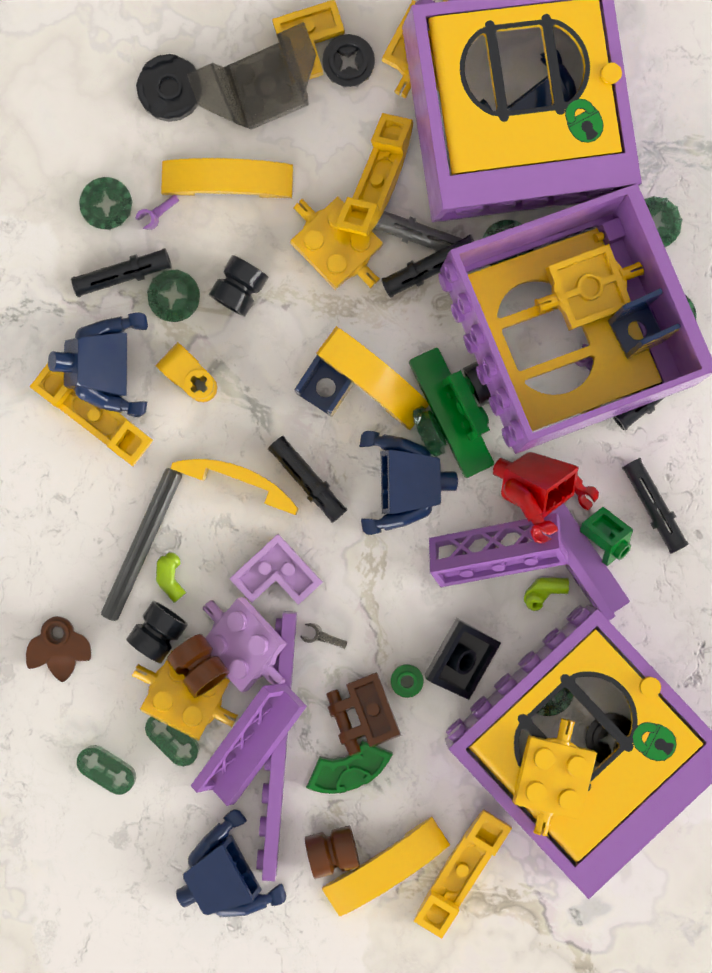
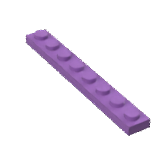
[256,611,297,881]

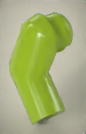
[156,552,187,603]
[524,577,569,611]

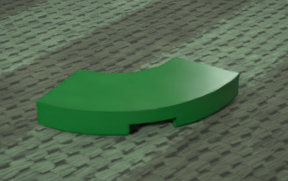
[306,739,393,794]

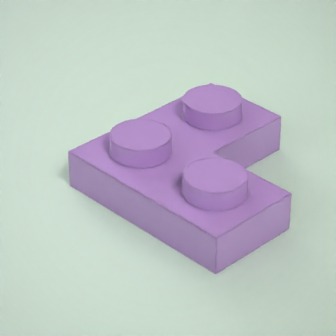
[229,534,323,605]

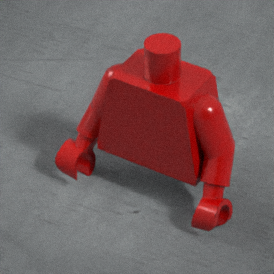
[493,452,599,543]

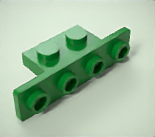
[409,348,494,478]

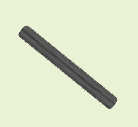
[101,468,182,621]

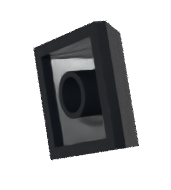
[424,617,501,700]

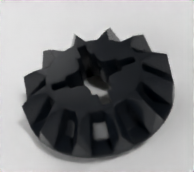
[322,34,375,88]
[585,712,631,763]

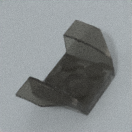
[187,22,316,130]

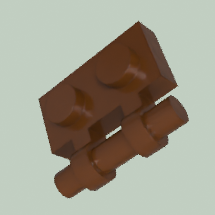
[326,672,402,756]

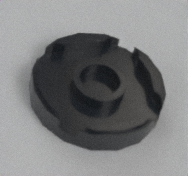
[136,54,203,122]

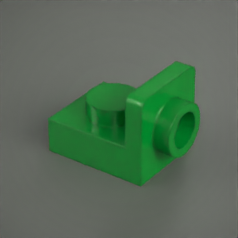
[580,507,633,566]

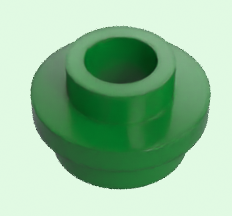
[391,664,424,698]

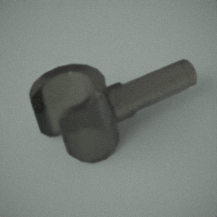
[300,623,347,649]

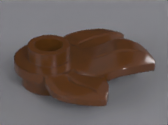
[26,616,91,682]

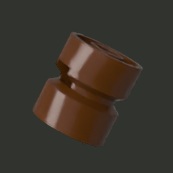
[167,634,230,698]
[305,825,360,879]

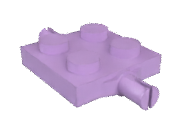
[203,597,287,692]

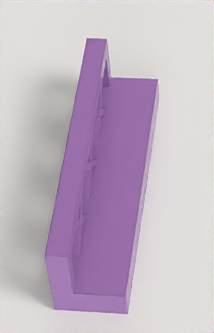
[542,503,630,621]
[429,513,568,587]
[191,684,307,806]

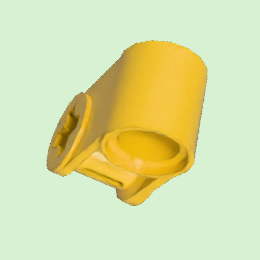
[155,342,218,403]

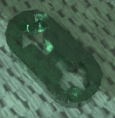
[145,717,200,767]
[77,745,136,795]

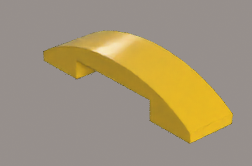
[335,113,414,236]
[161,158,293,198]
[316,326,429,430]
[30,363,153,467]
[170,459,299,515]
[414,809,512,939]
[322,816,450,917]

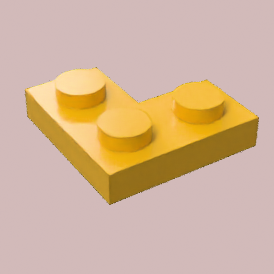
[272,0,345,85]

